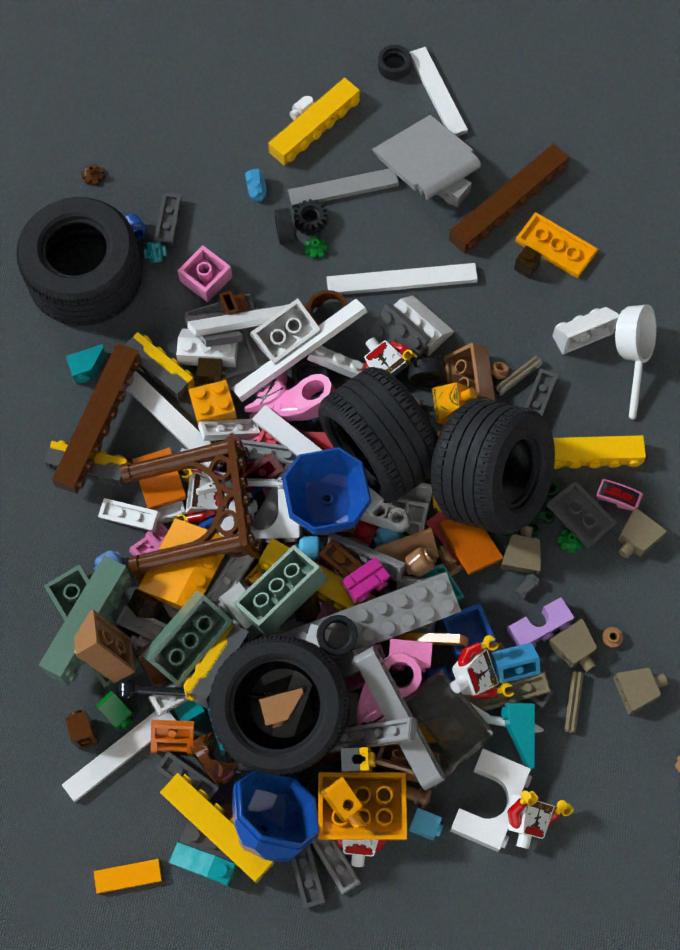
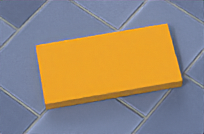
[515,212,598,279]

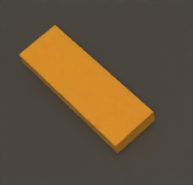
[94,859,162,894]

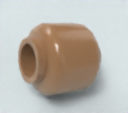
[405,547,436,578]

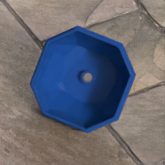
[282,447,372,535]
[232,771,319,862]

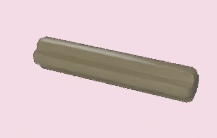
[494,356,542,396]
[564,671,584,733]

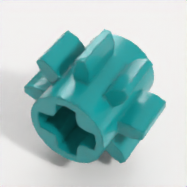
[144,241,167,263]

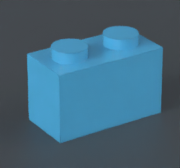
[491,643,541,684]

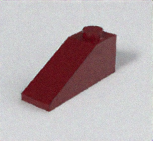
[232,453,285,493]

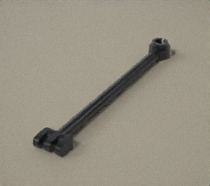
[118,683,277,702]

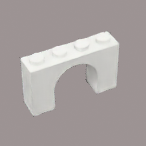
[219,489,303,542]
[450,749,532,852]

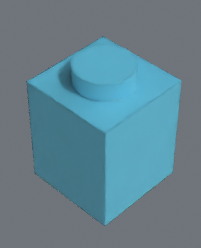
[409,808,444,841]

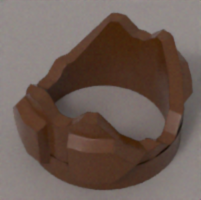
[305,290,348,337]
[190,732,239,786]

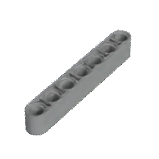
[354,646,445,790]

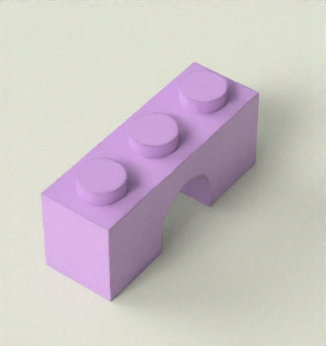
[507,597,574,648]

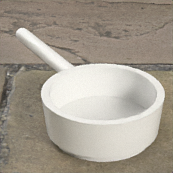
[615,305,656,420]

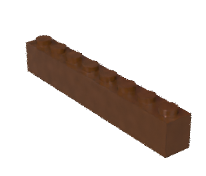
[449,143,569,254]
[52,343,142,494]

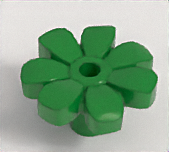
[304,236,328,259]
[557,529,582,554]

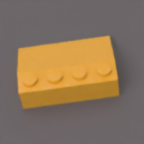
[137,518,225,611]
[318,772,407,840]

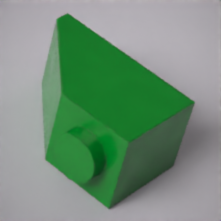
[96,691,134,731]

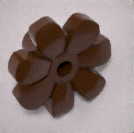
[81,163,104,186]

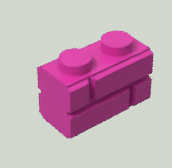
[340,557,390,604]

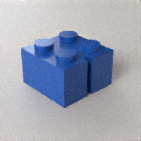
[440,603,496,661]

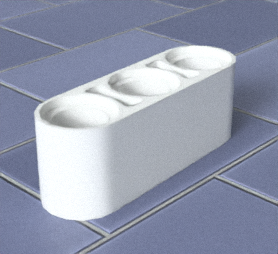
[360,502,409,533]

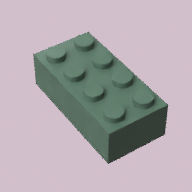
[234,545,328,637]
[141,591,233,686]

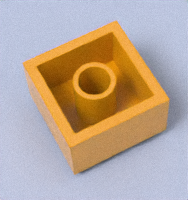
[188,380,237,431]

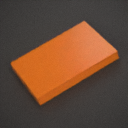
[132,447,187,510]
[438,519,503,575]

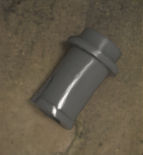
[515,574,540,600]

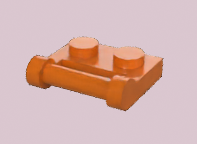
[151,720,194,755]

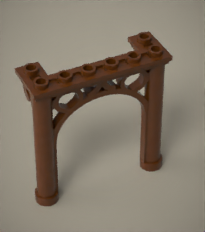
[120,433,262,577]

